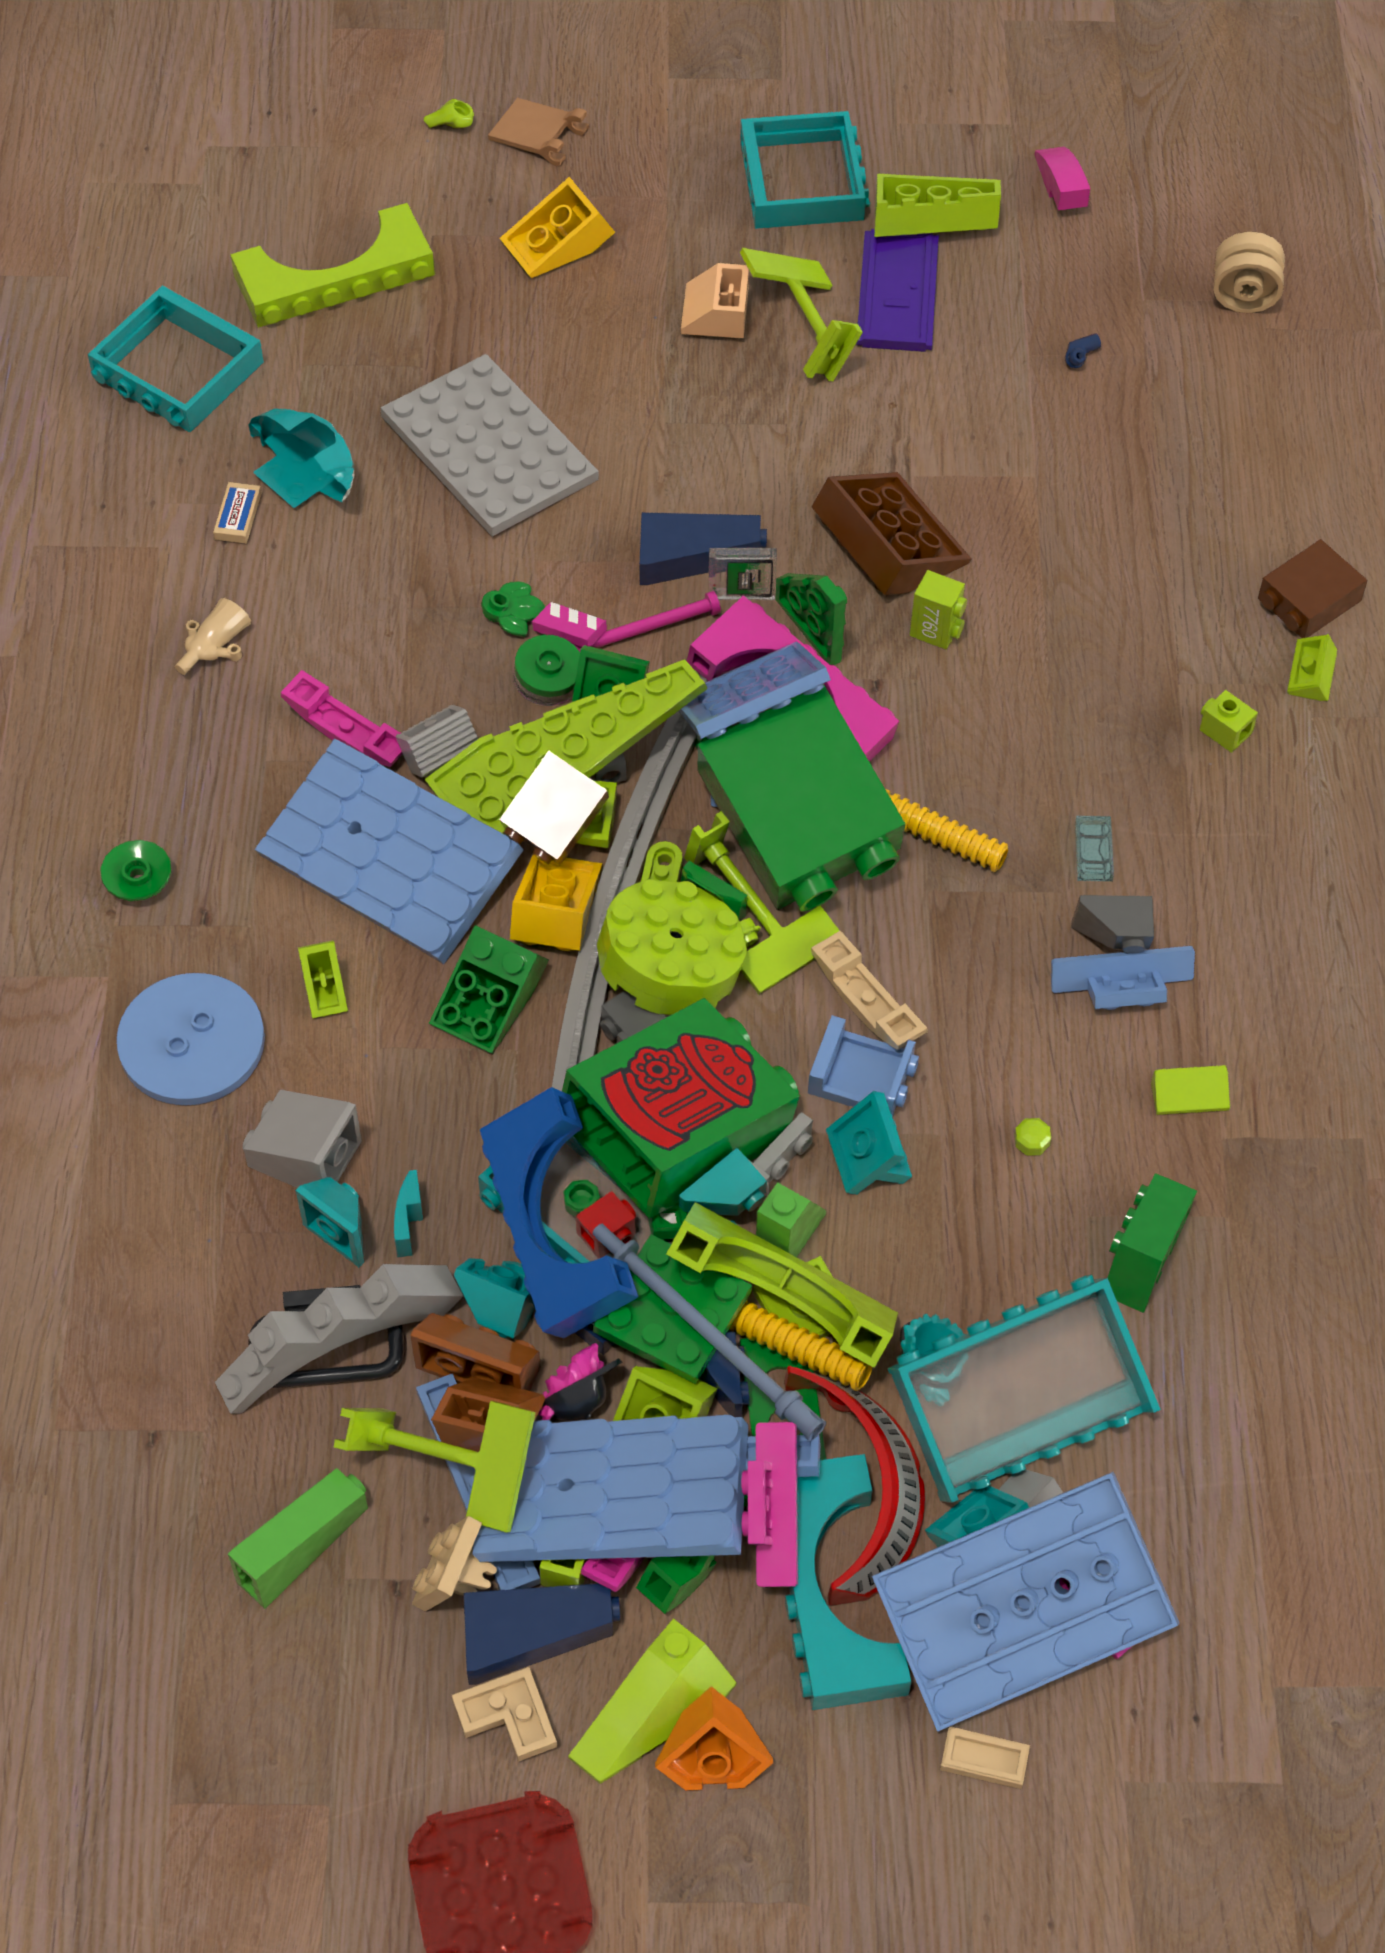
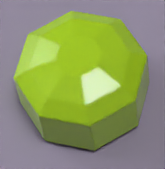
[1014,1118,1051,1156]

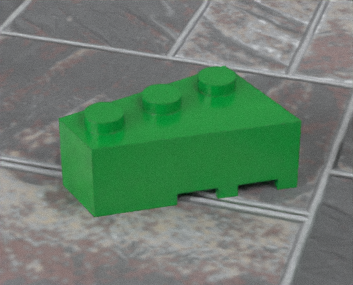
[1107,1173,1197,1313]

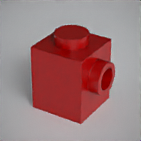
[576,1191,637,1259]

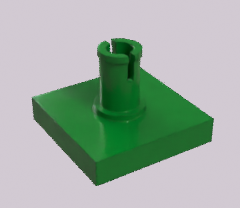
[572,645,650,702]

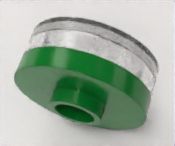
[513,635,580,706]

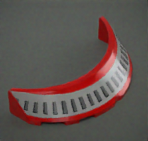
[784,1366,925,1606]

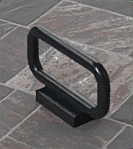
[248,1285,404,1388]

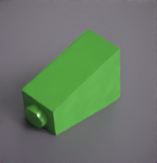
[756,1182,827,1257]

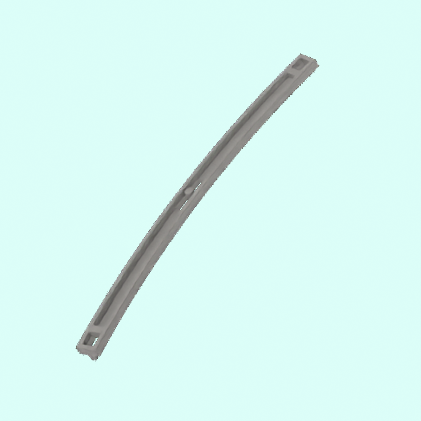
[552,670,708,1091]

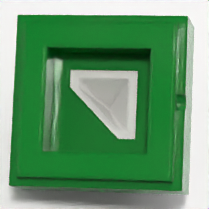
[648,1203,688,1239]

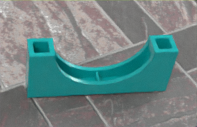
[785,1454,911,1710]

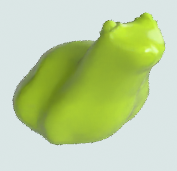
[424,99,474,129]

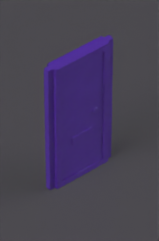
[856,229,939,352]

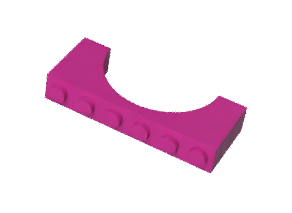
[687,595,899,762]

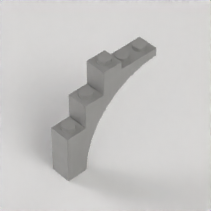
[215,1264,463,1414]

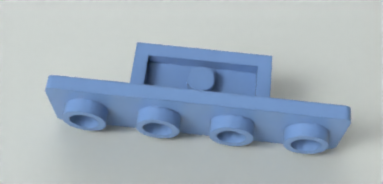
[1051,946,1195,1010]

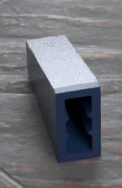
[639,512,767,585]
[464,1584,620,1685]

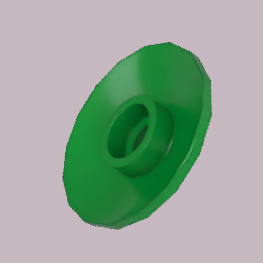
[100,840,172,901]

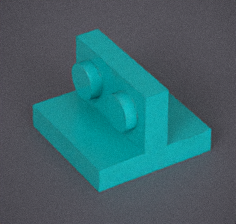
[826,1091,912,1195]

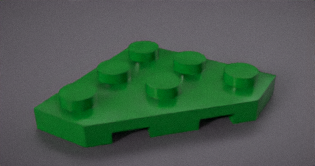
[775,573,847,665]

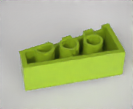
[874,174,1001,237]

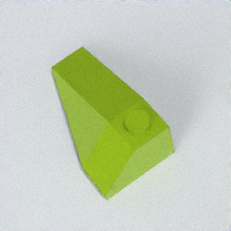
[568,1618,737,1784]

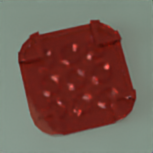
[408,1791,593,1953]

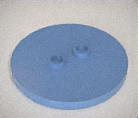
[117,973,265,1105]

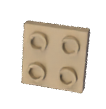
[412,1516,497,1612]

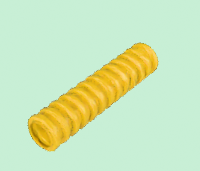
[885,789,1009,872]
[729,1300,872,1391]

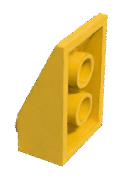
[500,177,615,278]
[510,855,603,951]

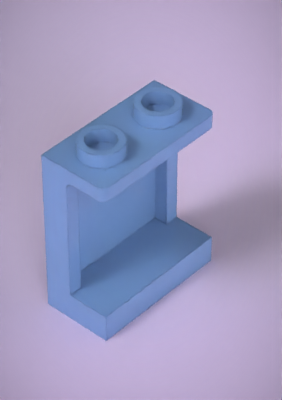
[808,1015,920,1117]

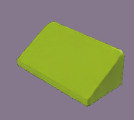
[1287,634,1337,701]
[1151,1065,1230,1115]

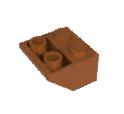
[431,1378,545,1452]

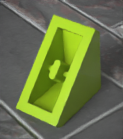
[298,940,348,1018]

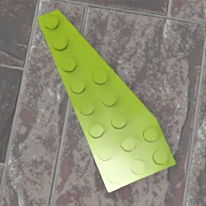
[425,659,708,834]

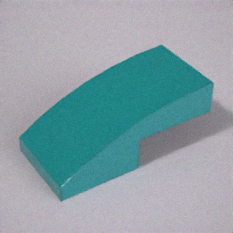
[394,1170,423,1258]

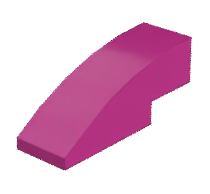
[1034,147,1090,210]

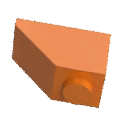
[655,1686,773,1791]

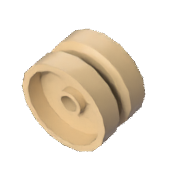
[1213,232,1285,313]

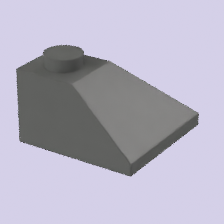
[1071,895,1154,954]

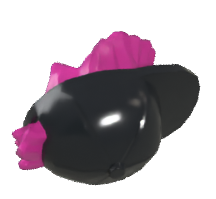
[538,1343,623,1421]

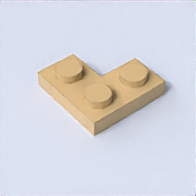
[451,1667,557,1762]

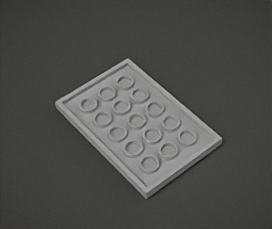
[381,354,599,537]

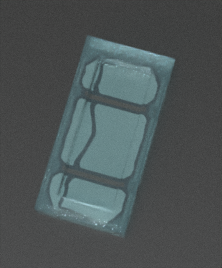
[1075,816,1114,882]

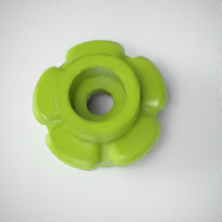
[740,918,761,948]

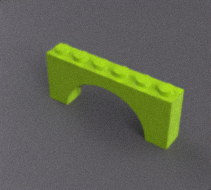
[230,203,435,328]
[666,1202,898,1368]

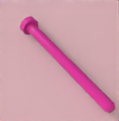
[573,591,721,652]

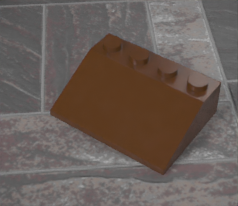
[812,472,972,595]

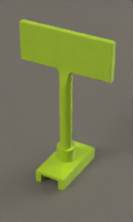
[740,248,863,381]
[684,811,840,995]
[334,1401,536,1532]

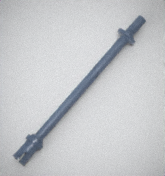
[592,1224,826,1441]

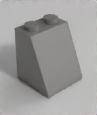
[243,1090,362,1188]

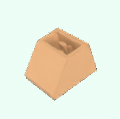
[681,263,749,338]

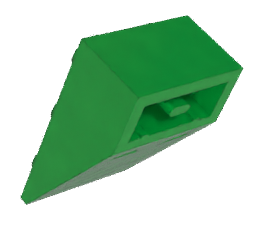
[429,925,549,1054]

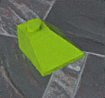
[613,1366,717,1421]

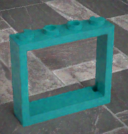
[740,111,870,229]
[88,285,264,432]

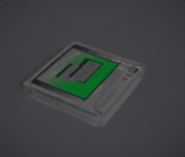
[708,548,777,600]

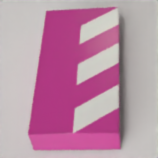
[532,602,607,647]

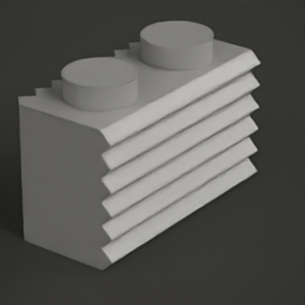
[396,705,478,778]

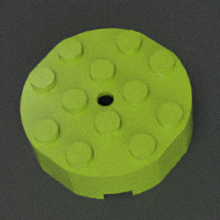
[596,879,747,1015]

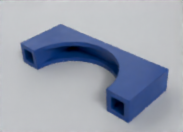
[479,1087,638,1338]

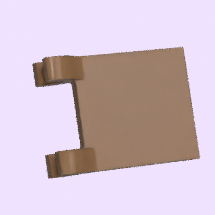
[488,98,589,166]

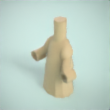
[175,598,251,675]

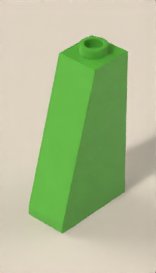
[228,1468,368,1609]

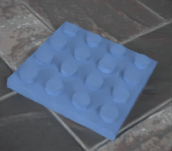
[679,641,831,739]

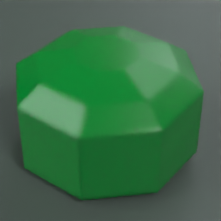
[563,1179,600,1218]

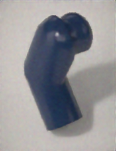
[1065,333,1101,368]

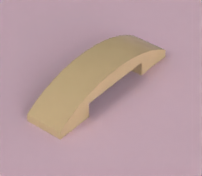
[811,931,927,1050]

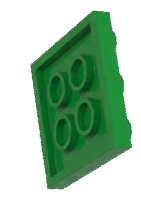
[593,1234,752,1384]

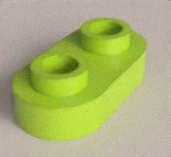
[641,841,682,882]

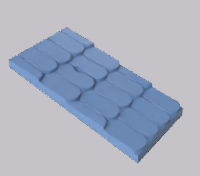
[255,738,523,964]
[472,1415,749,1562]
[872,1471,1180,1732]

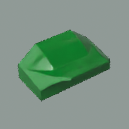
[681,861,747,921]

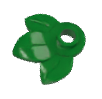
[481,581,545,636]

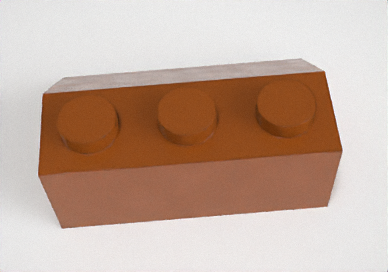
[410,1313,541,1391]

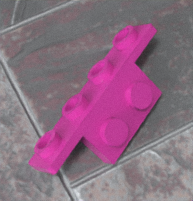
[741,1422,798,1587]

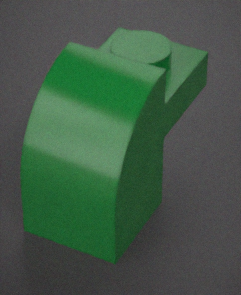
[636,1555,717,1614]

